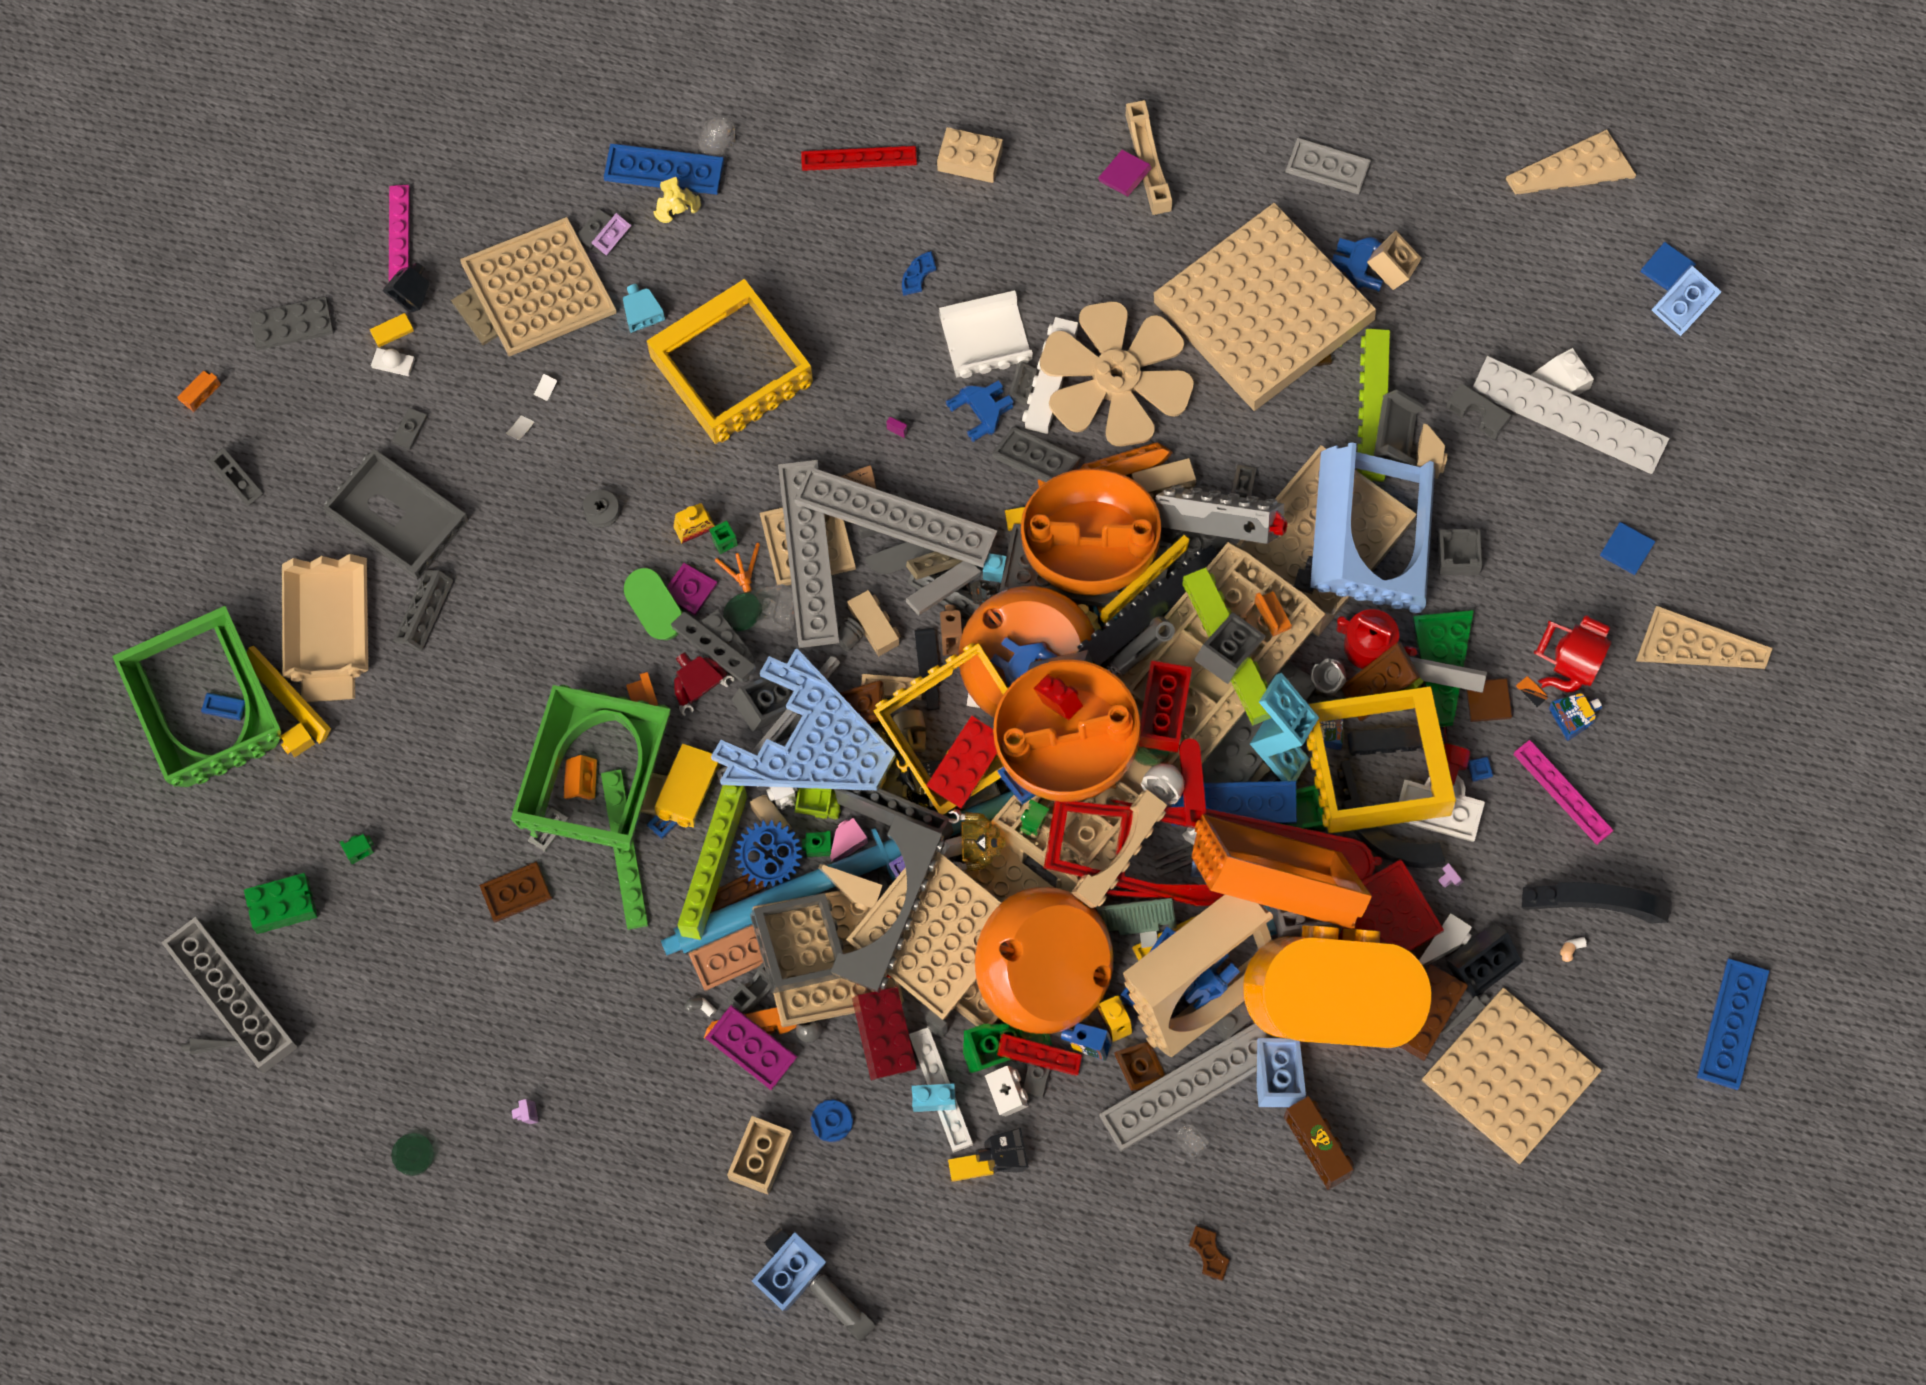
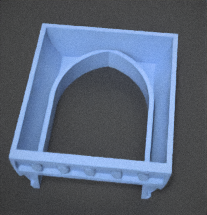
[1310,442,1435,613]

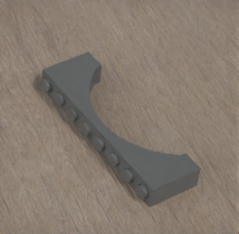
[831,816,945,993]

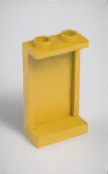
[655,744,721,828]

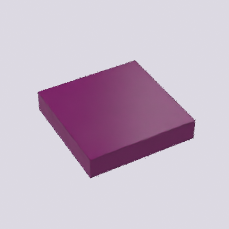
[1098,150,1152,197]
[667,563,718,616]

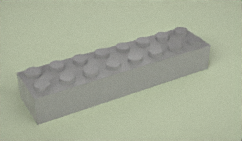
[161,917,297,1074]

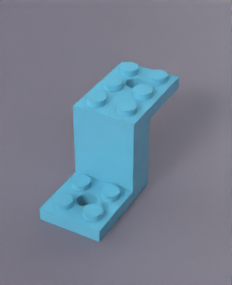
[1250,673,1319,781]

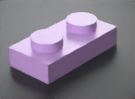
[592,213,631,256]

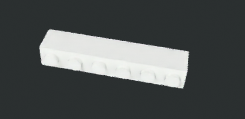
[1022,317,1078,434]

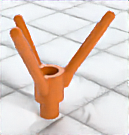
[715,543,760,593]

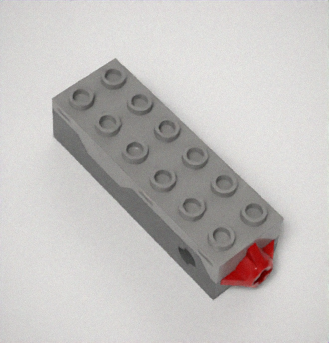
[1156,485,1288,544]

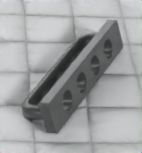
[671,612,756,682]

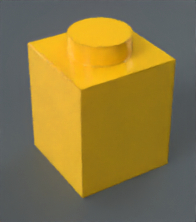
[281,722,315,758]

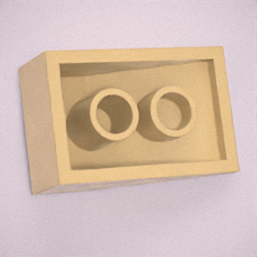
[819,864,882,911]

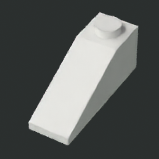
[1419,914,1472,967]

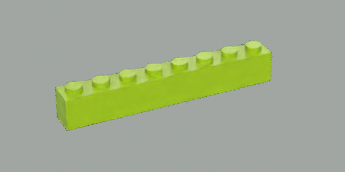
[1356,329,1390,482]
[1183,568,1272,726]
[677,785,747,940]

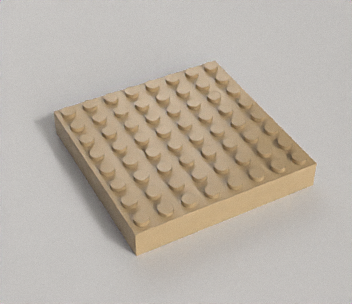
[1154,203,1376,411]

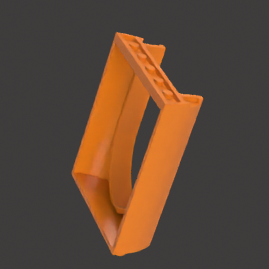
[1192,814,1372,929]

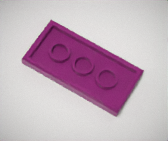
[705,1005,797,1090]

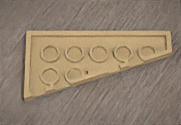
[1506,130,1636,195]
[1636,606,1773,669]

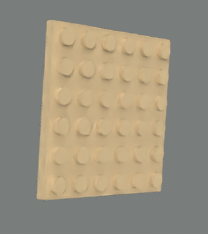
[460,217,616,356]
[846,852,1001,1020]
[752,891,904,1027]
[1422,988,1602,1165]

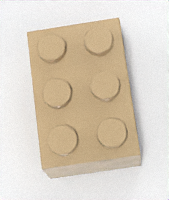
[937,127,1003,183]
[727,1116,793,1195]

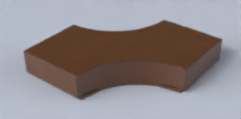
[1189,1225,1229,1281]

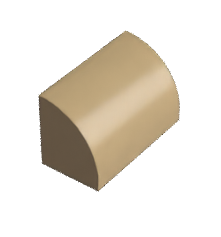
[750,795,792,832]

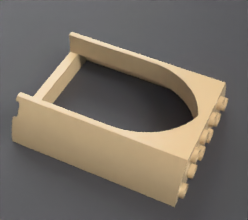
[1123,895,1273,1057]

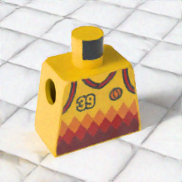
[674,503,715,544]
[1096,995,1132,1042]

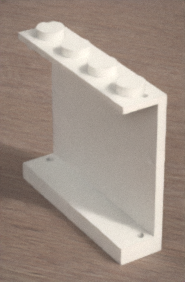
[939,290,1032,378]

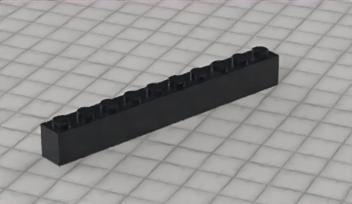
[1077,545,1218,666]

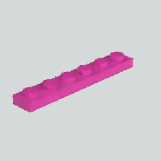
[389,185,410,281]
[1513,740,1614,845]

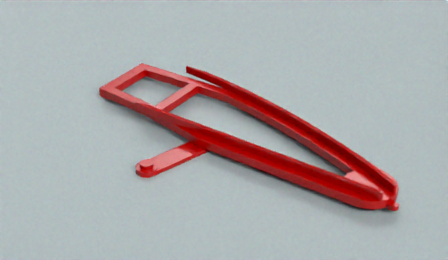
[1044,738,1382,906]

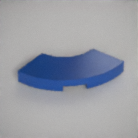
[902,251,936,296]

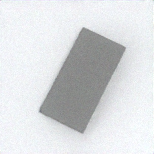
[1286,138,1371,195]

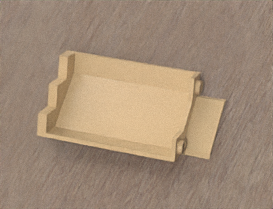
[282,554,368,702]

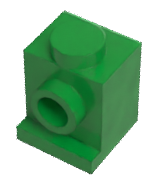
[709,520,738,554]
[1020,799,1049,836]
[802,831,832,857]
[339,834,374,864]

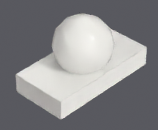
[371,348,415,376]

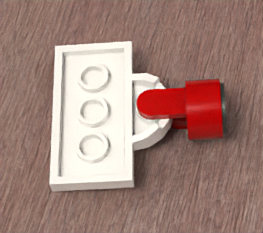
[1398,742,1485,842]

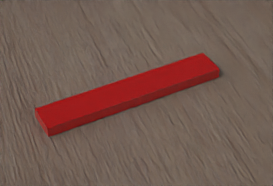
[801,146,917,171]

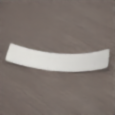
[506,374,557,440]

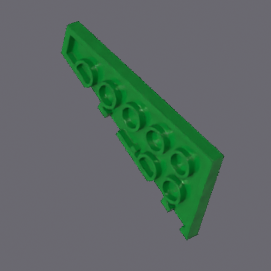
[1413,610,1474,727]

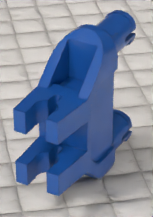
[1331,237,1383,292]
[946,380,1013,442]
[990,637,1058,688]
[1183,953,1241,1010]

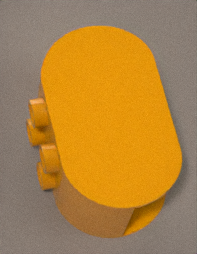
[1243,925,1431,1048]

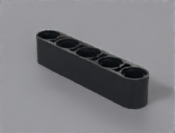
[1347,726,1449,756]

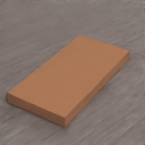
[688,924,763,991]

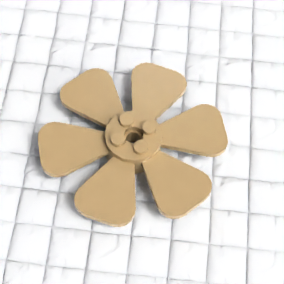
[1039,302,1193,446]

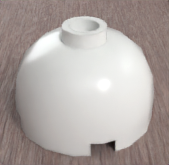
[1141,764,1184,805]

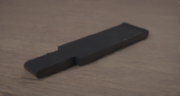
[914,628,941,711]

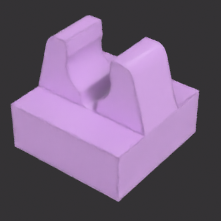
[1438,863,1464,887]
[512,1099,538,1124]

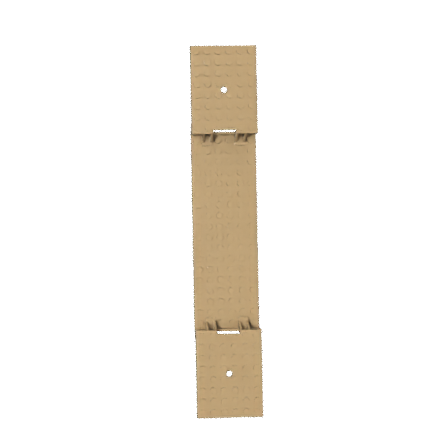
[954,445,1417,1026]

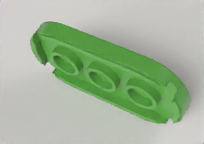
[624,568,683,640]

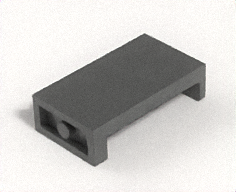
[1374,390,1425,466]

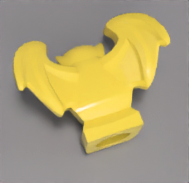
[653,177,701,223]

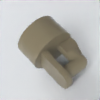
[893,710,926,753]

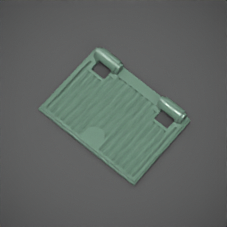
[1097,898,1177,935]

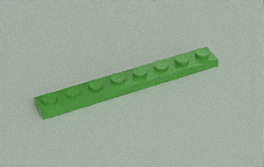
[601,770,648,930]

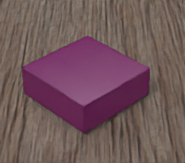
[886,417,908,438]

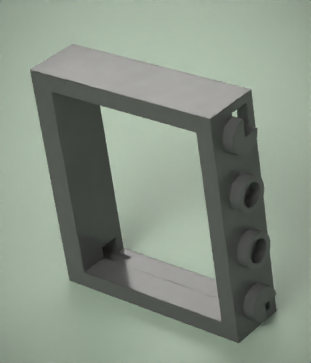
[750,893,844,994]

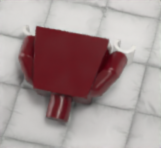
[674,652,734,716]

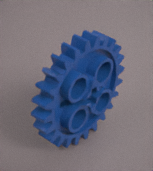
[735,819,802,887]

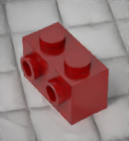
[1033,674,1083,720]

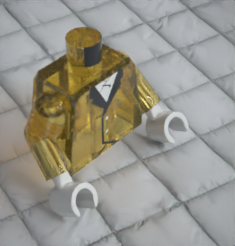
[948,809,1006,872]

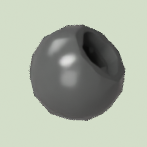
[796,1020,822,1043]

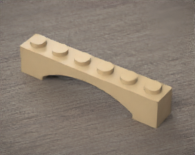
[1125,100,1172,215]
[1071,790,1167,908]

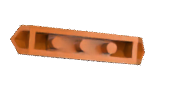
[1080,442,1173,475]
[704,1007,797,1038]

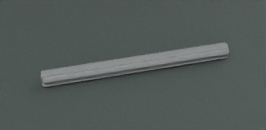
[751,656,840,755]

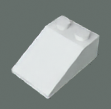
[1531,348,1594,396]

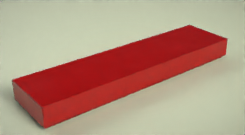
[997,1034,1082,1076]

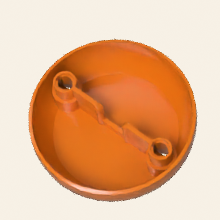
[1021,468,1161,595]
[959,586,1095,718]
[993,660,1141,802]
[975,887,1114,1034]

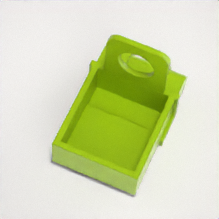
[795,788,841,819]

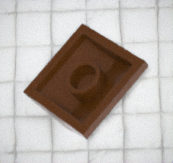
[1114,1042,1165,1091]

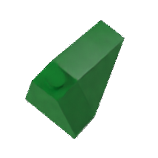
[963,1024,1052,1073]

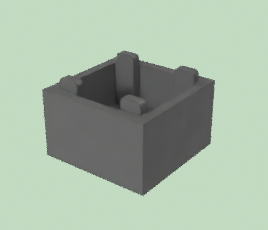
[1437,529,1482,575]

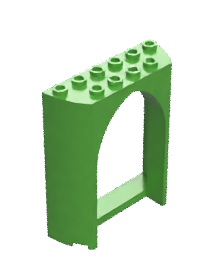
[112,606,281,787]
[511,685,671,855]

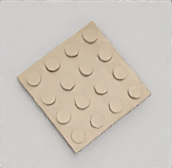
[760,508,856,588]

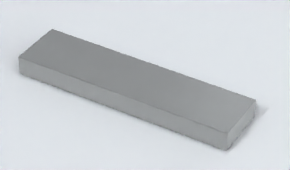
[906,561,981,616]
[1410,657,1487,692]

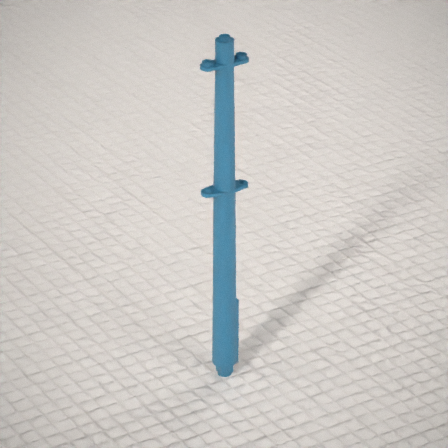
[660,791,1014,955]

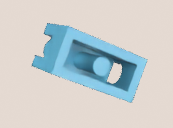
[912,1084,956,1112]

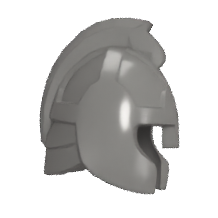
[1311,659,1346,695]

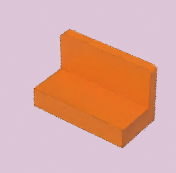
[177,371,221,412]
[1255,591,1292,637]
[626,672,658,706]
[564,755,597,800]

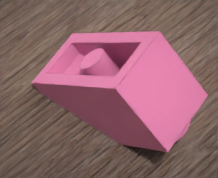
[830,818,868,863]

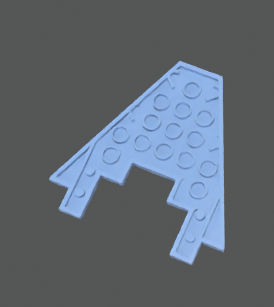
[711,649,896,791]

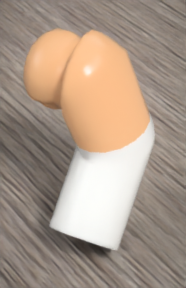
[1560,937,1587,962]

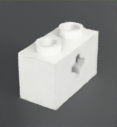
[985,1066,1028,1117]

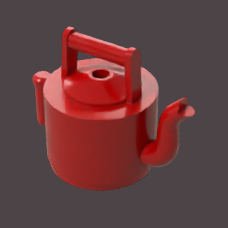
[1336,609,1417,669]
[1533,615,1612,693]

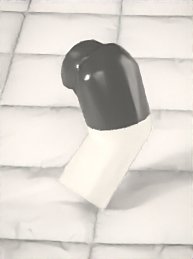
[685,997,717,1017]

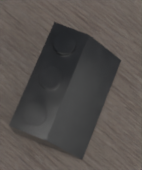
[1445,923,1523,998]

